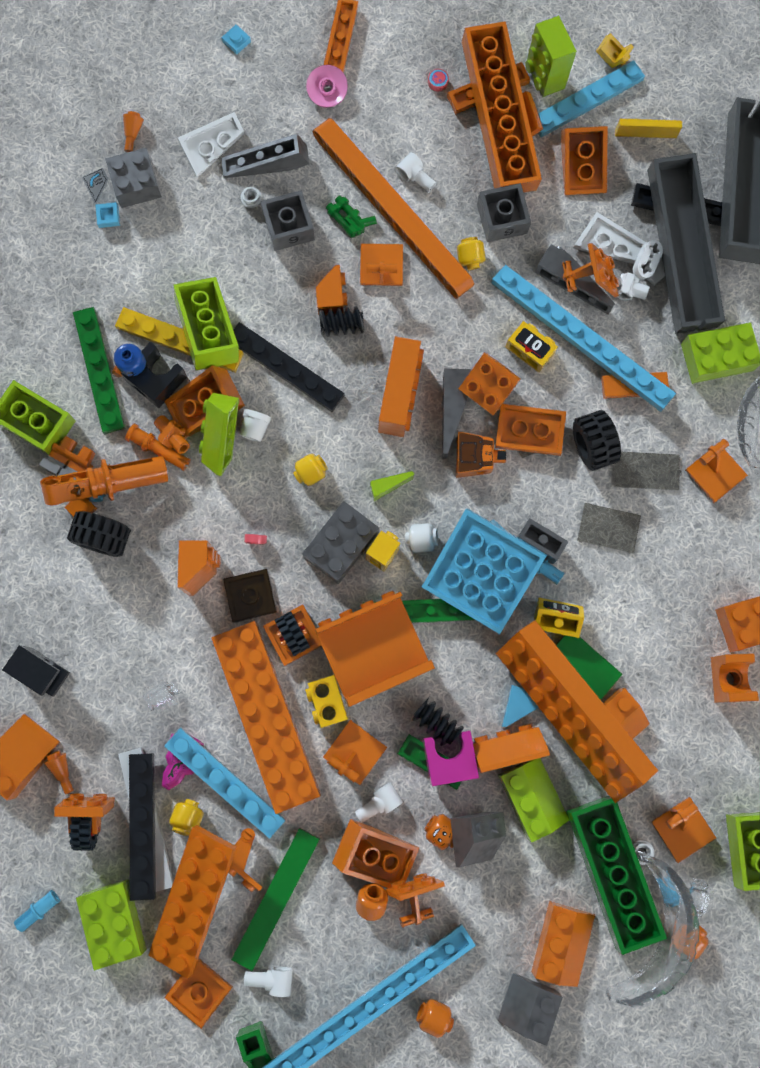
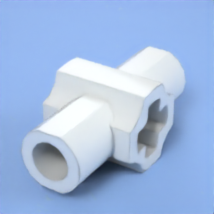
[616,272,650,301]

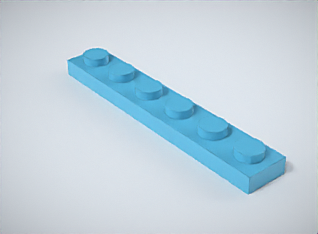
[538,60,645,138]
[164,727,285,839]

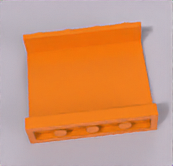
[315,591,435,707]

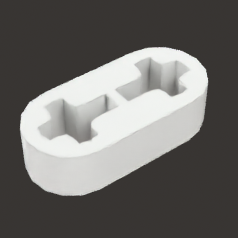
[633,240,663,280]

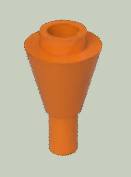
[123,111,144,152]
[44,750,74,795]

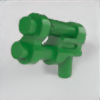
[326,195,377,238]

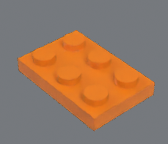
[495,404,567,456]

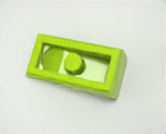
[370,471,414,501]

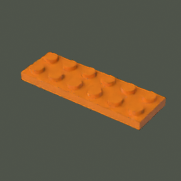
[148,825,237,979]

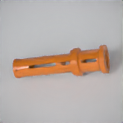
[125,423,191,471]

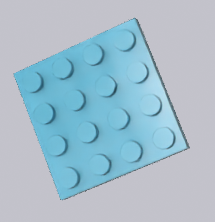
[422,508,547,634]

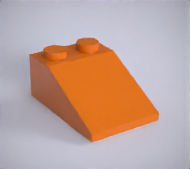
[561,126,608,195]
[164,365,245,438]
[0,714,60,800]
[332,819,419,888]

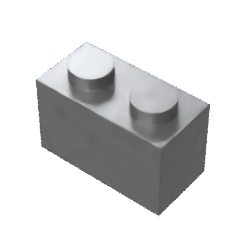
[517,518,569,564]

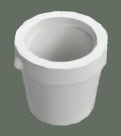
[239,409,271,442]

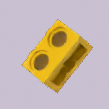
[305,675,348,728]

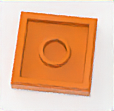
[164,958,233,1029]

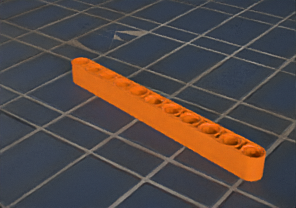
[312,118,474,299]

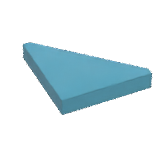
[502,685,539,727]

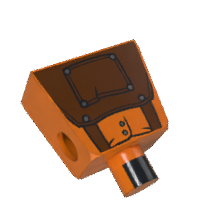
[456,432,506,478]

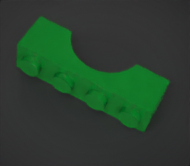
[236,1021,274,1068]

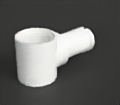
[395,152,436,193]
[355,782,403,823]
[244,966,292,997]

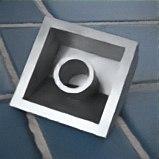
[450,812,506,868]
[497,973,563,1046]

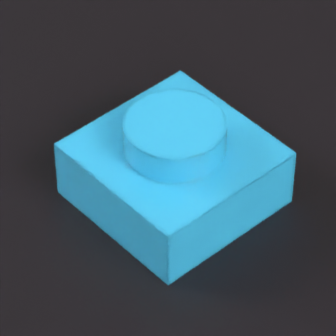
[221,25,251,55]
[95,202,120,228]

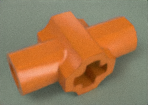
[154,415,190,454]

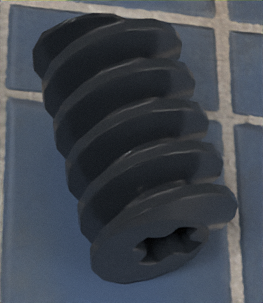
[319,306,364,337]
[412,697,464,746]

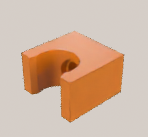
[711,654,759,703]

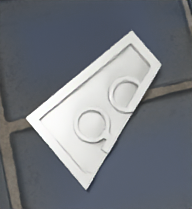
[178,112,244,178]
[573,212,647,264]

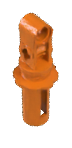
[40,456,168,506]

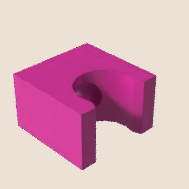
[422,730,479,786]

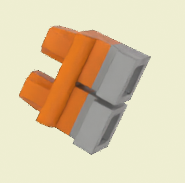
[39,436,95,487]

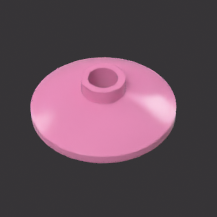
[306,65,348,108]

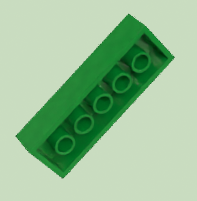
[566,796,667,955]

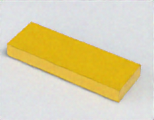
[615,118,682,138]

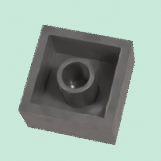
[105,148,162,208]
[477,183,531,242]
[260,190,315,251]

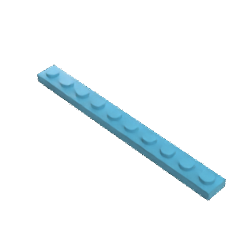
[491,265,676,412]
[262,924,476,1068]

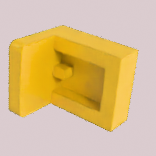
[596,33,634,68]

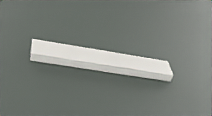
[118,747,174,892]

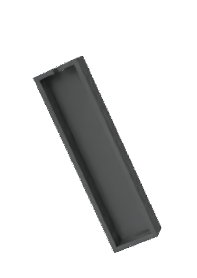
[719,97,760,264]
[647,153,725,334]

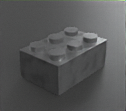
[302,501,379,584]

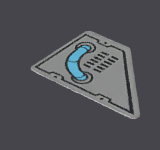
[82,168,108,204]

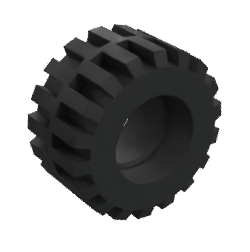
[573,410,621,471]
[67,511,131,557]

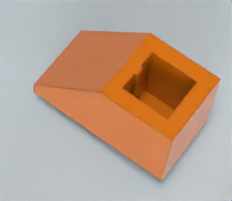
[316,265,348,315]

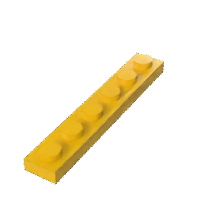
[115,307,244,373]

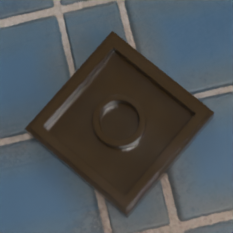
[223,569,277,623]

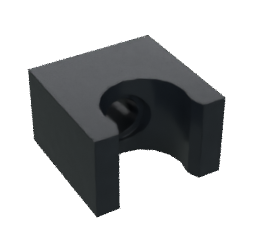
[121,342,187,408]
[2,645,71,697]

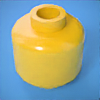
[457,237,486,270]
[293,453,328,486]
[169,799,204,837]

